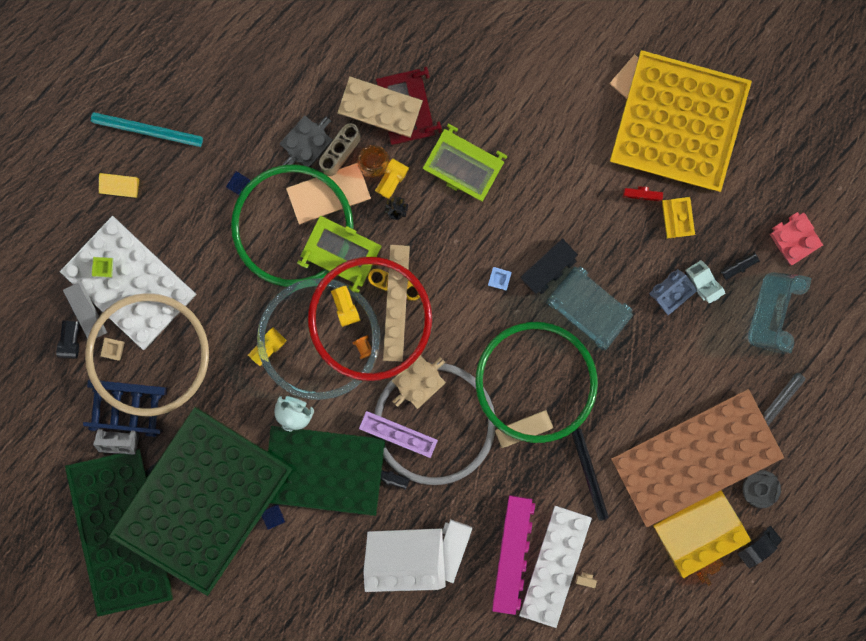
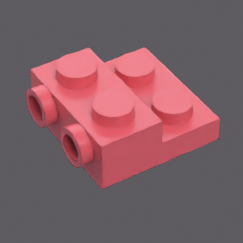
[769,212,823,266]

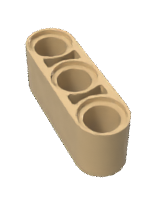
[495,410,553,448]

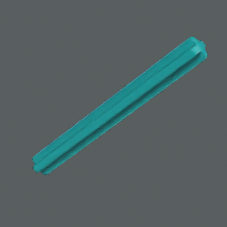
[91,112,203,147]

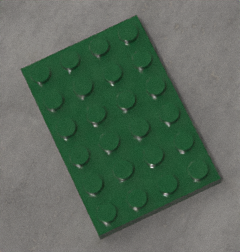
[268,426,385,516]

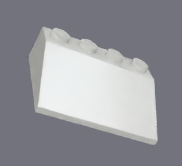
[364,529,446,592]

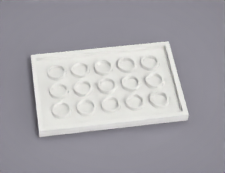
[60,216,197,350]

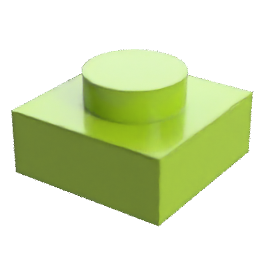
[92,257,114,278]

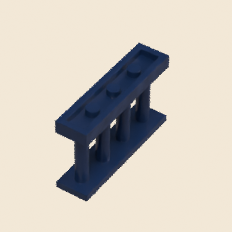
[83,380,167,437]

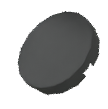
[742,470,781,508]

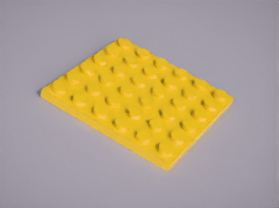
[610,50,752,192]

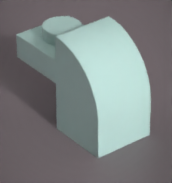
[685,260,726,303]

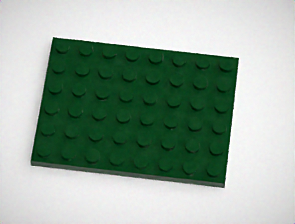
[109,406,293,596]

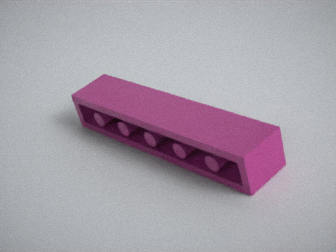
[492,495,535,615]

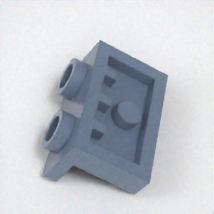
[649,269,697,315]

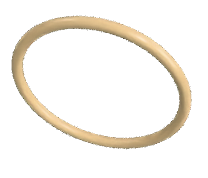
[85,293,209,416]

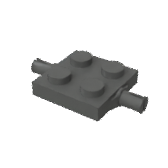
[280,116,333,167]

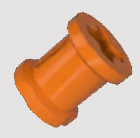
[352,335,376,359]

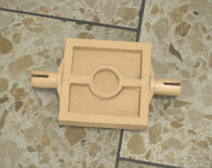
[392,355,446,409]

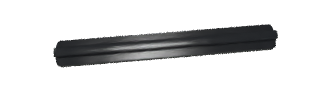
[572,428,609,521]

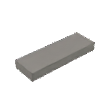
[63,281,107,339]

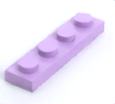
[359,411,438,458]

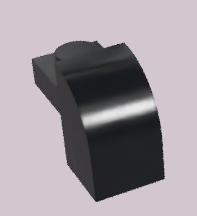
[737,525,782,569]

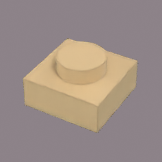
[101,338,125,361]
[575,572,597,588]

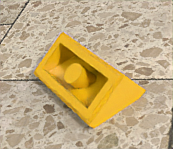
[99,173,139,198]

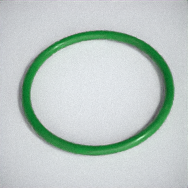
[231,165,353,287]
[475,322,598,443]

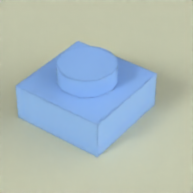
[488,267,512,291]

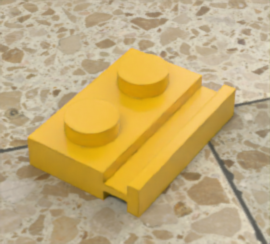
[662,197,695,239]

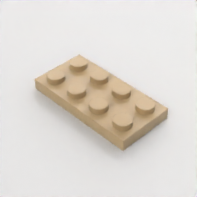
[338,77,423,138]

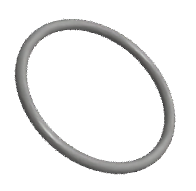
[374,362,496,485]

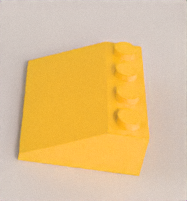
[653,490,751,578]

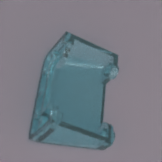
[545,266,633,351]
[748,272,812,354]

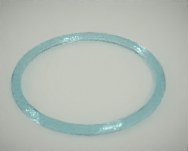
[257,278,381,400]

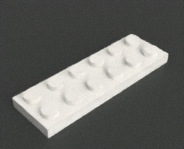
[519,506,592,628]

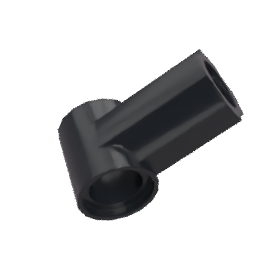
[56,320,80,359]

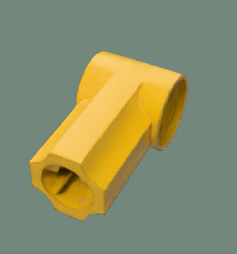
[375,158,409,199]
[331,286,360,327]
[248,327,287,366]

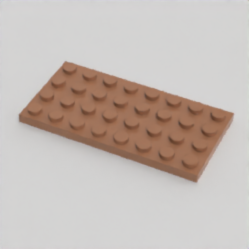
[611,389,784,527]

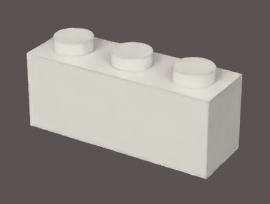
[442,519,472,583]

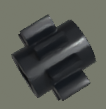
[384,196,408,220]

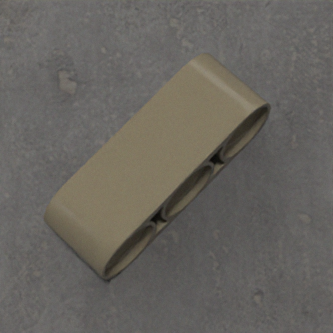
[319,124,360,176]

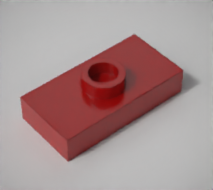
[622,186,663,202]

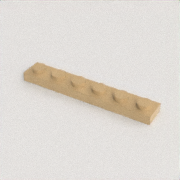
[383,245,410,362]

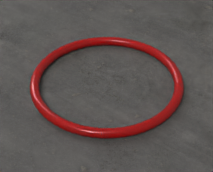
[308,257,432,381]

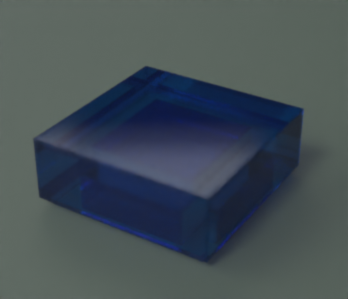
[226,171,251,195]
[262,504,286,530]

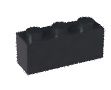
[520,238,578,295]

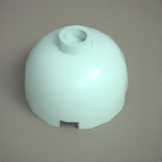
[274,396,314,432]

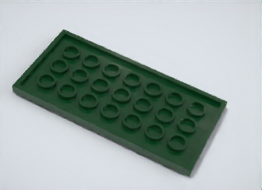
[65,449,174,617]

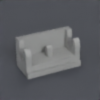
[93,429,139,454]

